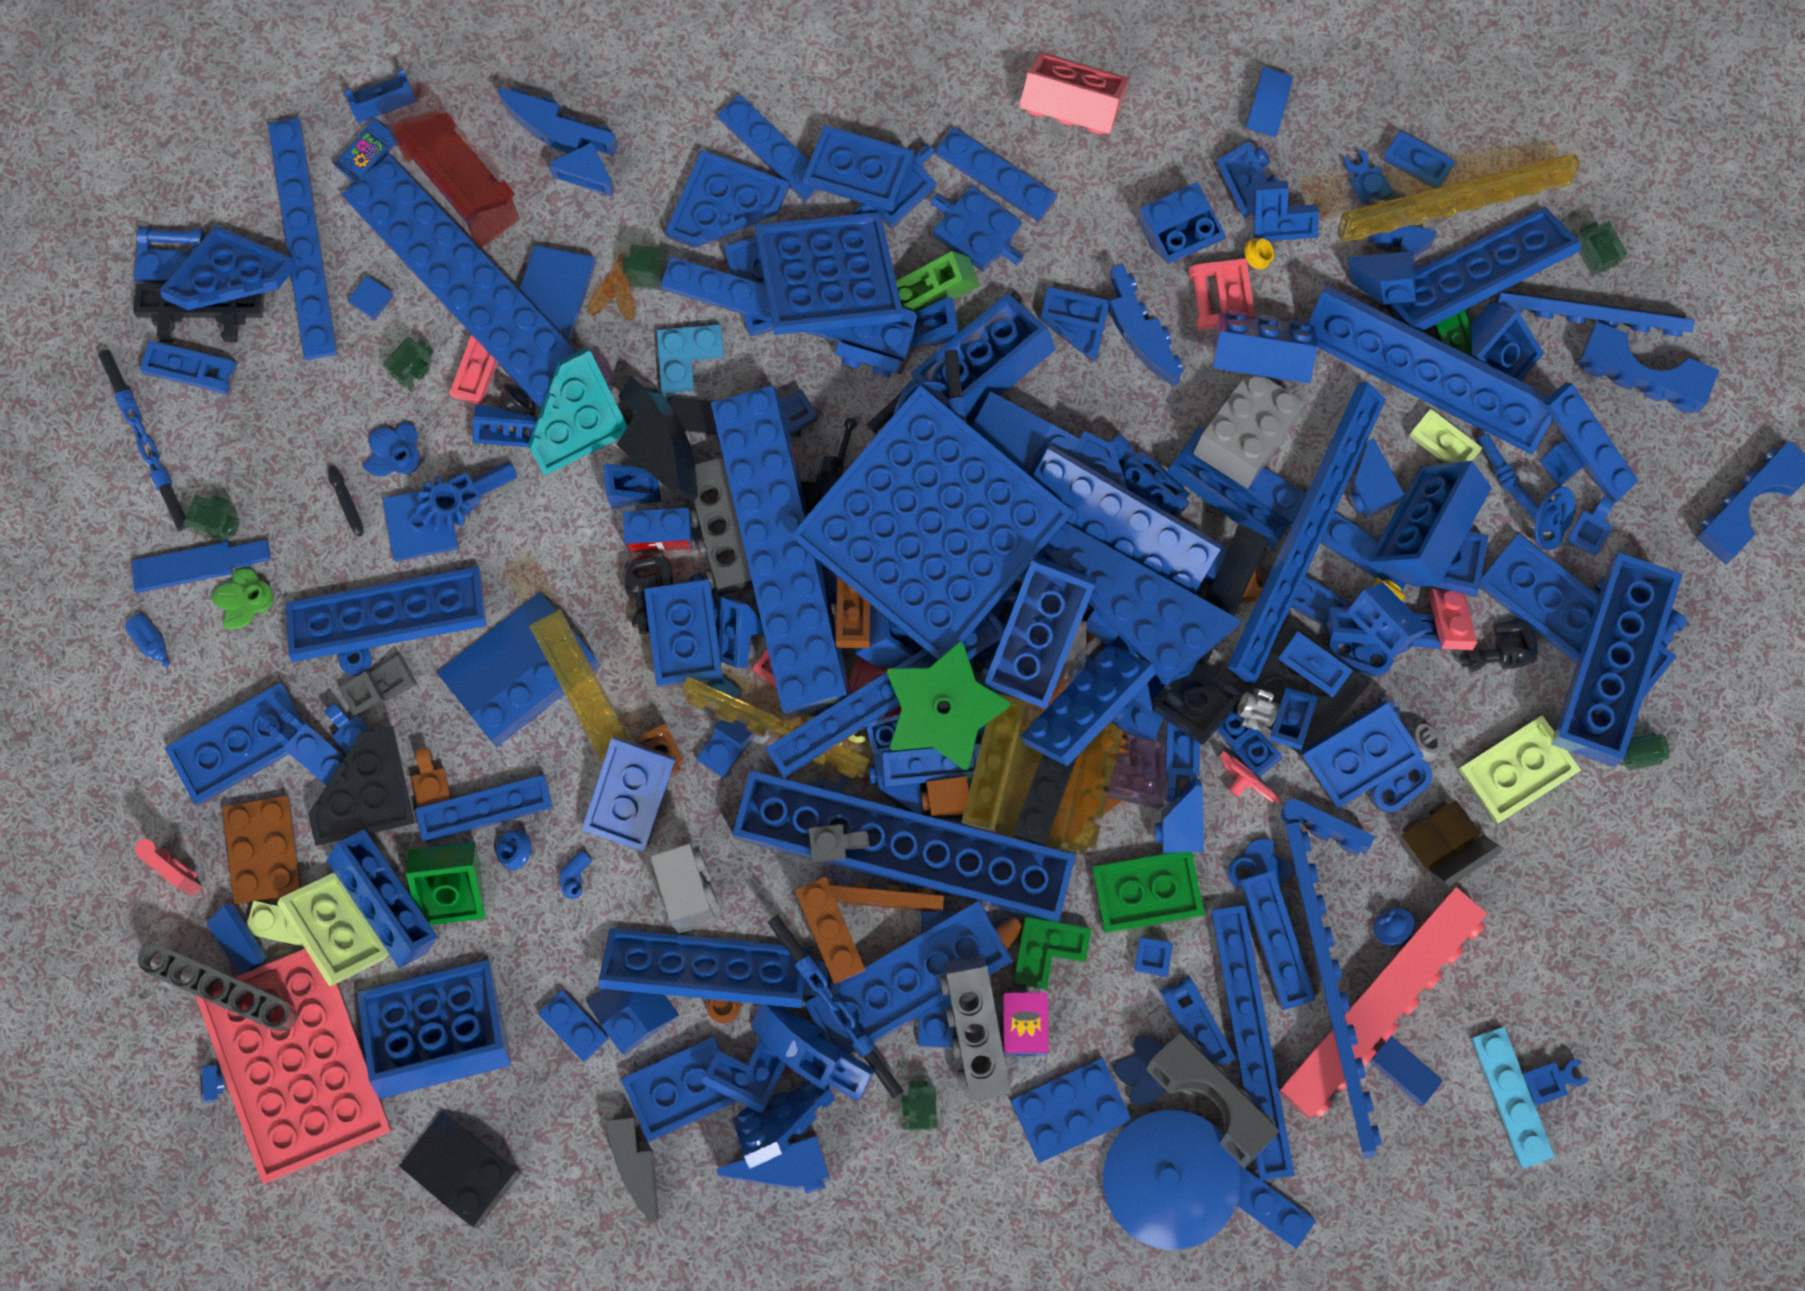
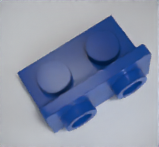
[1216,141,1280,217]

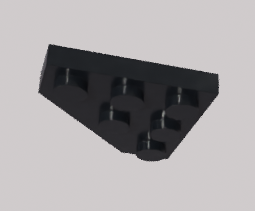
[308,726,415,846]

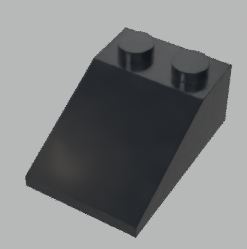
[399,1111,521,1229]

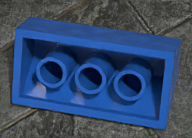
[911,293,1056,423]
[1368,461,1492,587]

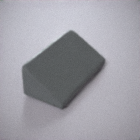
[1430,835,1502,890]

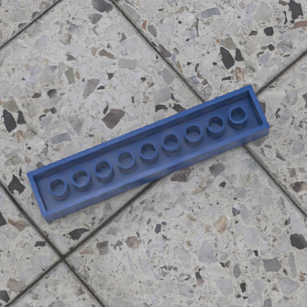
[711,385,852,719]
[732,770,1076,923]

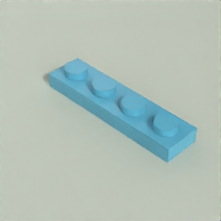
[1471,1027,1555,1169]

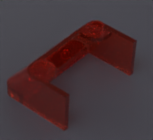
[389,110,520,250]

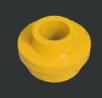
[1244,238,1274,270]

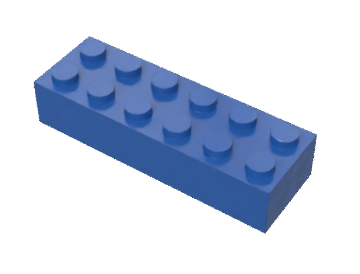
[1551,552,1683,767]

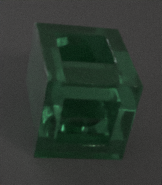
[382,336,434,393]
[902,1081,937,1131]

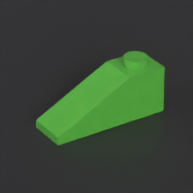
[896,251,980,312]

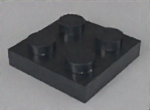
[1151,662,1244,746]

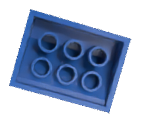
[437,592,600,748]
[357,960,512,1099]

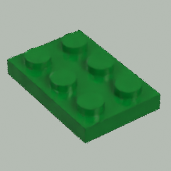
[1092,852,1205,934]

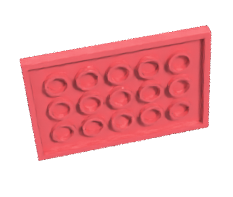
[195,949,393,1184]

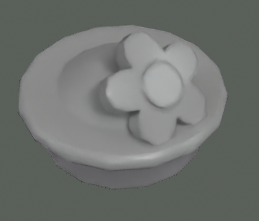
[1408,724,1442,762]

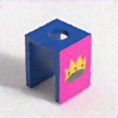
[1003,993,1049,1057]

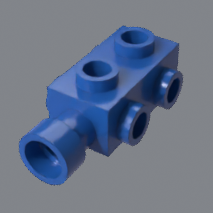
[1110,434,1190,516]

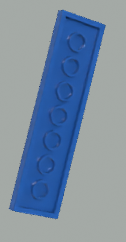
[1308,285,1553,455]

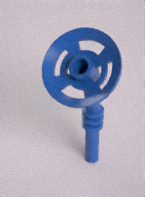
[1477,433,1575,550]

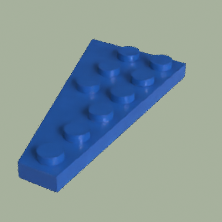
[1041,523,1242,686]

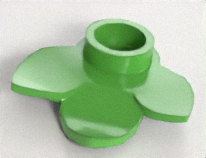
[211,568,274,630]

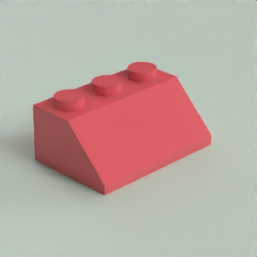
[1019,52,1130,134]

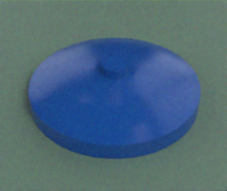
[1103,1110,1241,1250]

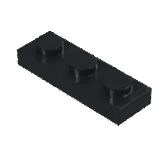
[1013,754,1078,847]

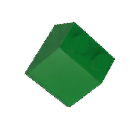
[406,841,485,925]

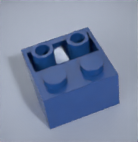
[1138,182,1226,264]

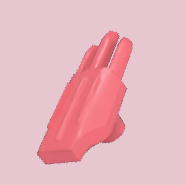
[1218,751,1281,804]

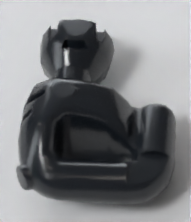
[624,554,674,634]
[1459,620,1538,673]

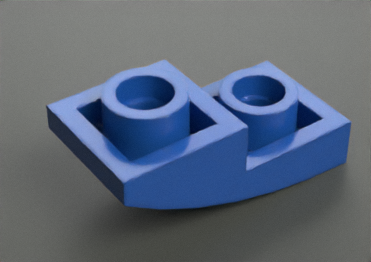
[1244,67,1293,138]
[1216,706,1282,778]

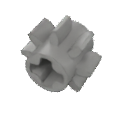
[1237,688,1279,731]

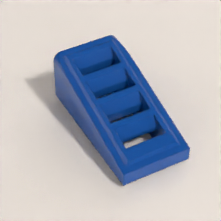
[472,404,538,447]

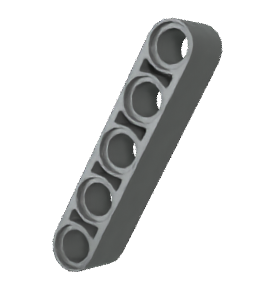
[137,944,297,1032]

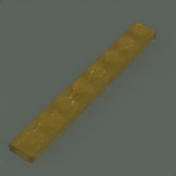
[1337,153,1580,243]

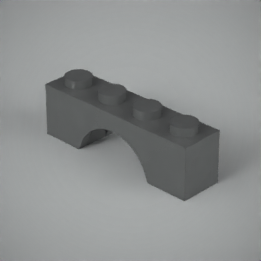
[1146,1032,1279,1169]

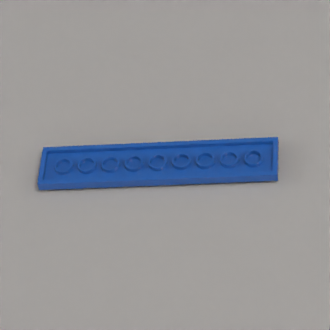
[341,155,577,409]

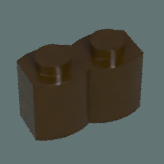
[1399,800,1481,874]

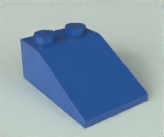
[971,391,1080,477]
[717,1137,831,1194]

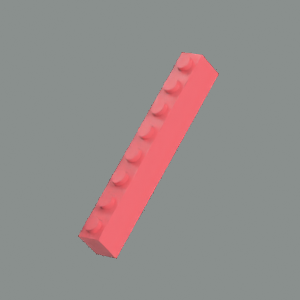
[1279,887,1487,1119]

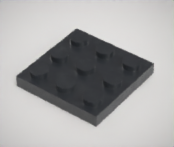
[1234,619,1370,759]

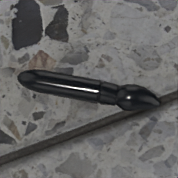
[328,465,363,537]

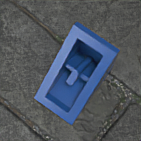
[550,143,614,196]
[910,297,958,348]
[603,464,661,508]

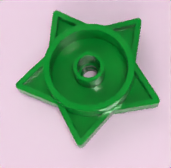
[887,642,1010,770]

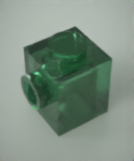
[1578,221,1627,276]
[622,244,666,290]
[183,495,239,543]

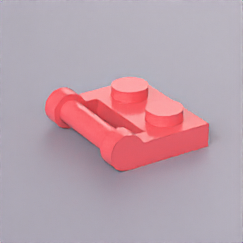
[1188,258,1255,330]
[135,839,202,896]

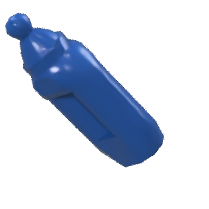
[125,613,170,667]

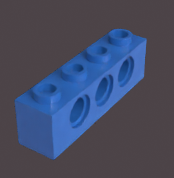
[326,829,438,968]

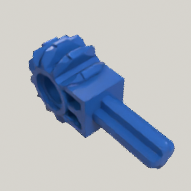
[416,462,517,532]

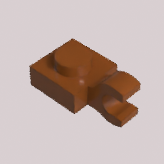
[411,747,452,808]

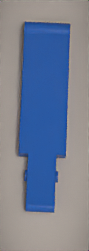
[131,540,271,593]

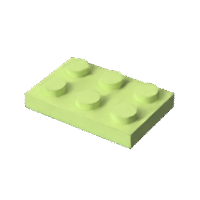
[1458,715,1581,825]
[277,873,389,987]

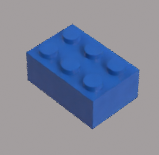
[1212,310,1318,384]

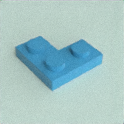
[657,325,724,394]

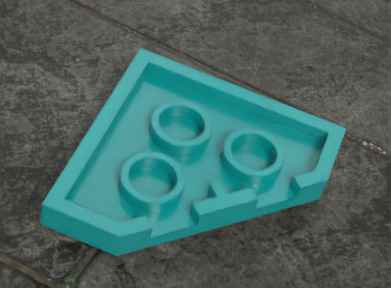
[528,347,628,476]

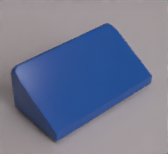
[1369,1036,1443,1107]

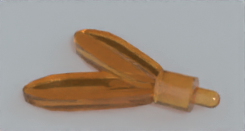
[588,254,636,321]

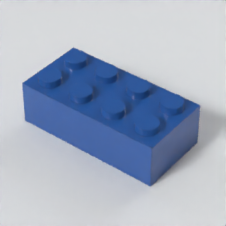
[984,555,1096,709]

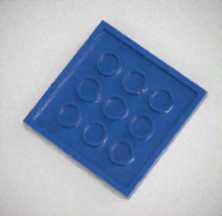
[754,212,903,335]

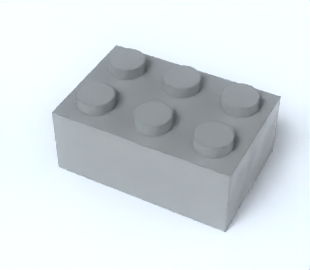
[1193,374,1306,489]
[650,844,721,934]

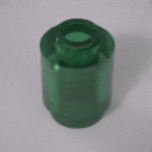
[1619,732,1670,771]

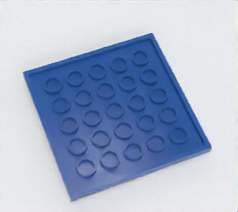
[790,385,1073,660]

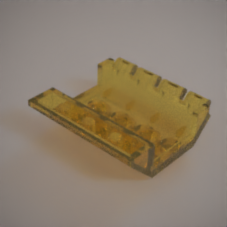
[962,693,1123,855]

